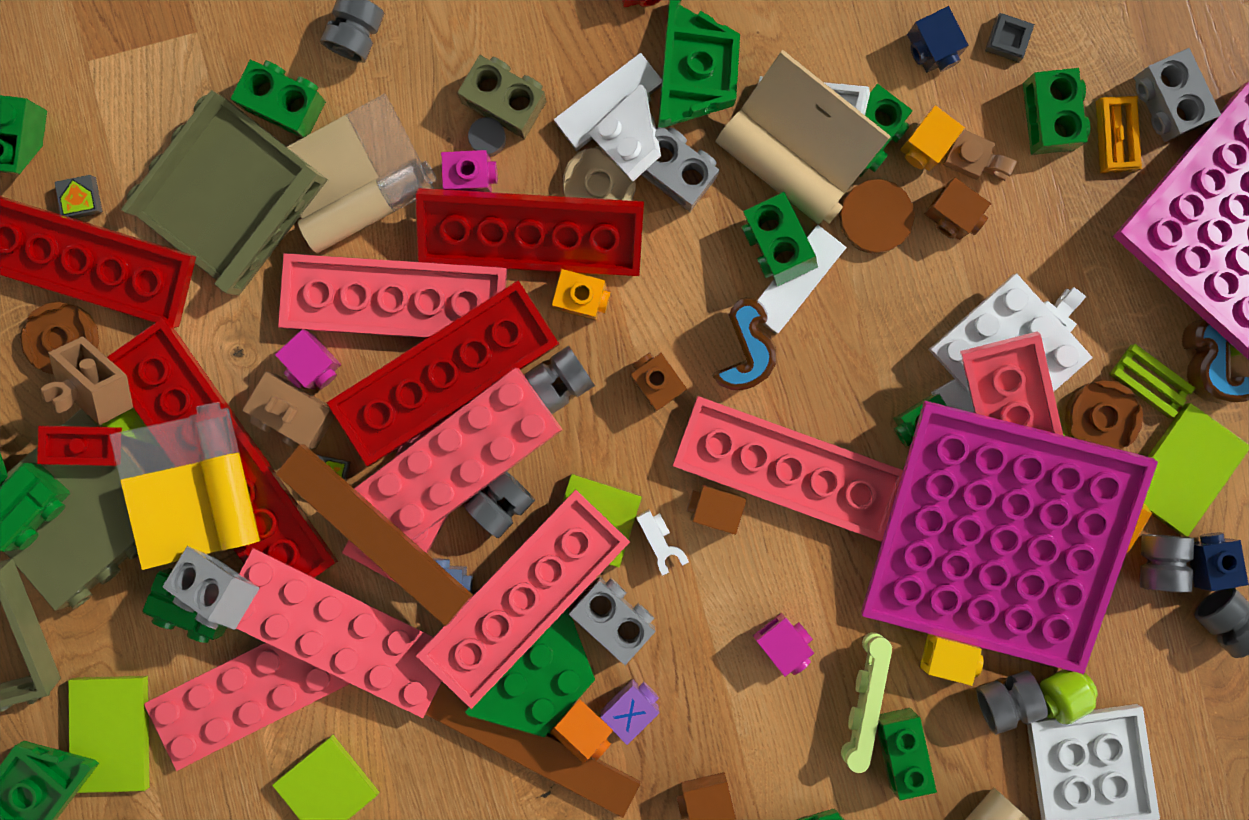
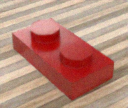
[37,426,122,466]

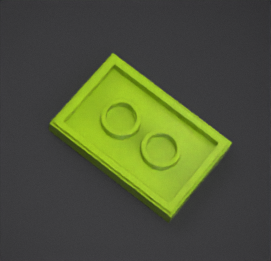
[1144,403,1249,537]
[68,676,150,793]

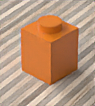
[550,699,613,764]

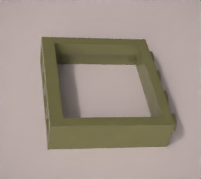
[0,558,61,712]

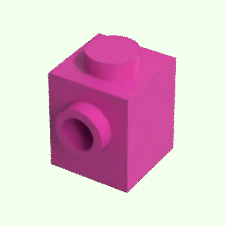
[441,150,498,192]
[275,329,341,390]
[753,613,814,677]

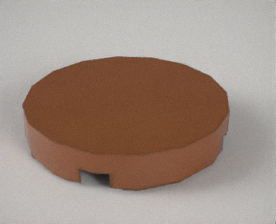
[839,179,915,254]
[20,301,99,375]
[1065,380,1143,450]

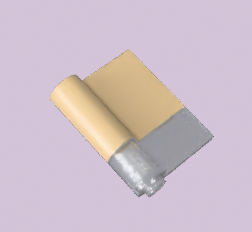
[287,93,437,253]

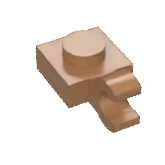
[943,130,1017,181]

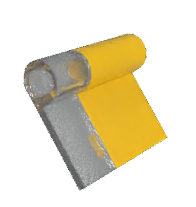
[110,402,260,570]

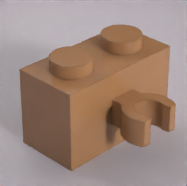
[41,336,133,425]
[242,372,335,449]

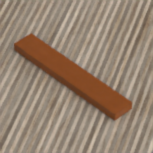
[276,444,473,627]
[425,682,640,818]

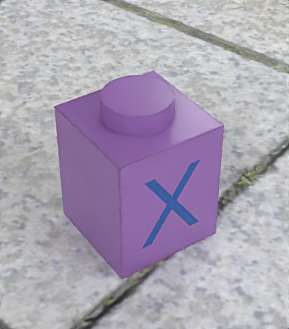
[600,679,660,745]

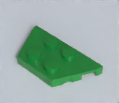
[658,0,740,128]
[465,608,595,737]
[0,741,99,820]

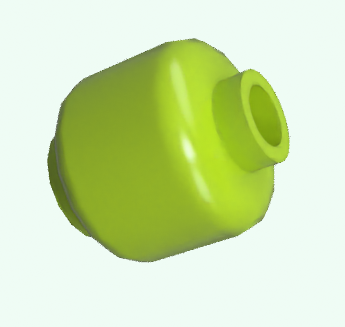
[1039,669,1098,725]

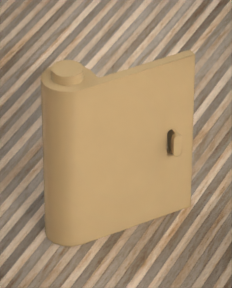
[715,50,891,225]

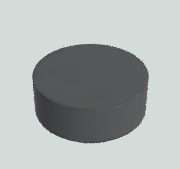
[468,117,506,157]

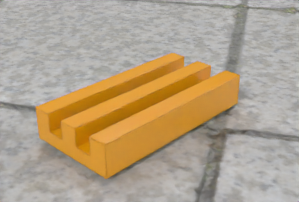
[1096,96,1142,173]

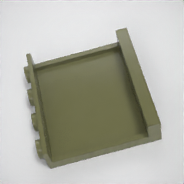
[121,90,328,295]
[0,409,144,611]

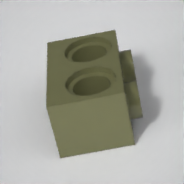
[457,55,547,139]

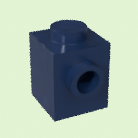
[907,6,969,73]
[1190,532,1249,591]

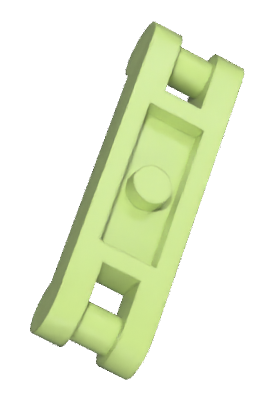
[841,632,892,773]

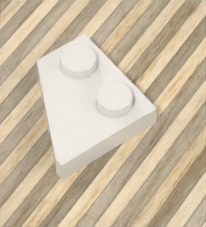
[589,84,661,181]

